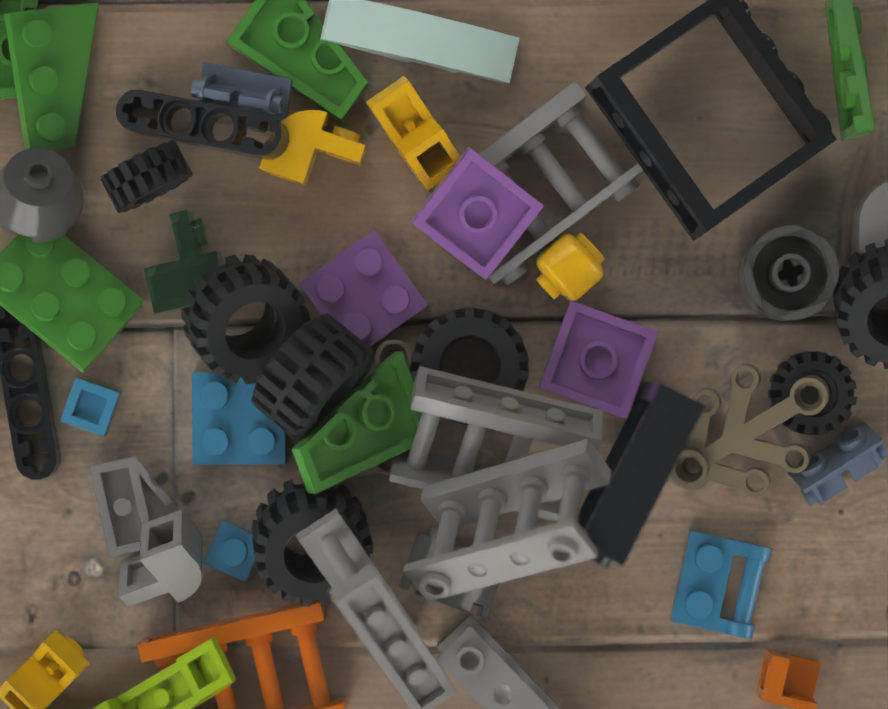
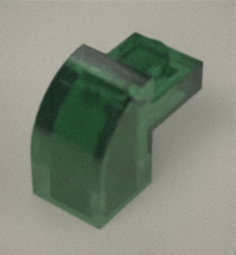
[143,210,223,315]

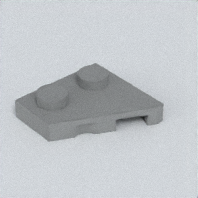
[89,456,179,558]

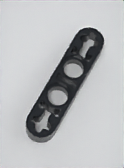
[116,90,290,160]
[0,306,61,480]

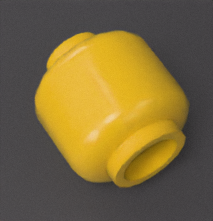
[535,232,605,301]

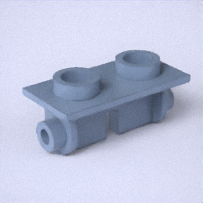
[191,62,292,121]
[787,422,888,506]

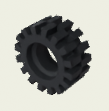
[101,140,193,213]
[768,351,857,435]

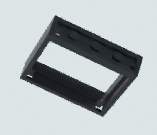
[585,0,837,241]
[578,382,705,568]

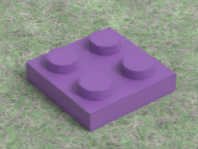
[410,147,544,280]
[298,230,428,347]
[538,301,658,420]

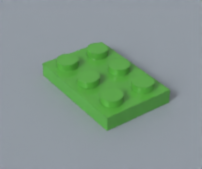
[0,234,145,374]

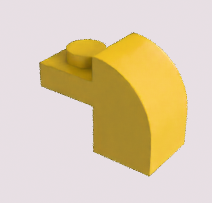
[366,76,460,191]
[259,110,367,187]
[0,630,90,709]

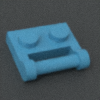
[670,529,772,639]

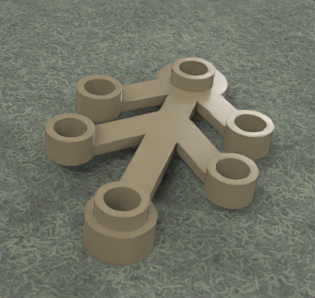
[670,364,830,497]

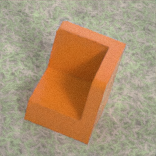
[756,649,821,709]

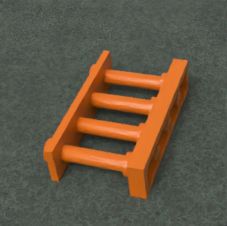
[137,600,348,709]

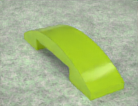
[92,637,237,709]

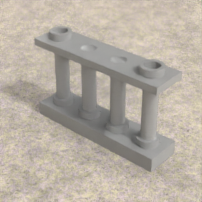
[426,81,644,287]
[389,366,603,521]
[403,439,611,602]
[296,509,457,709]
[436,613,562,709]

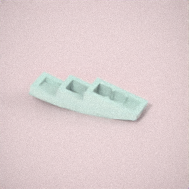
[320,0,520,84]

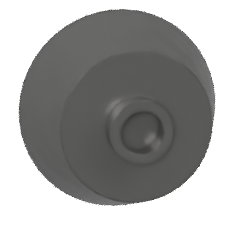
[0,148,84,243]

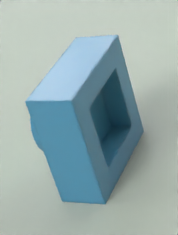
[60,377,122,437]
[203,520,255,582]

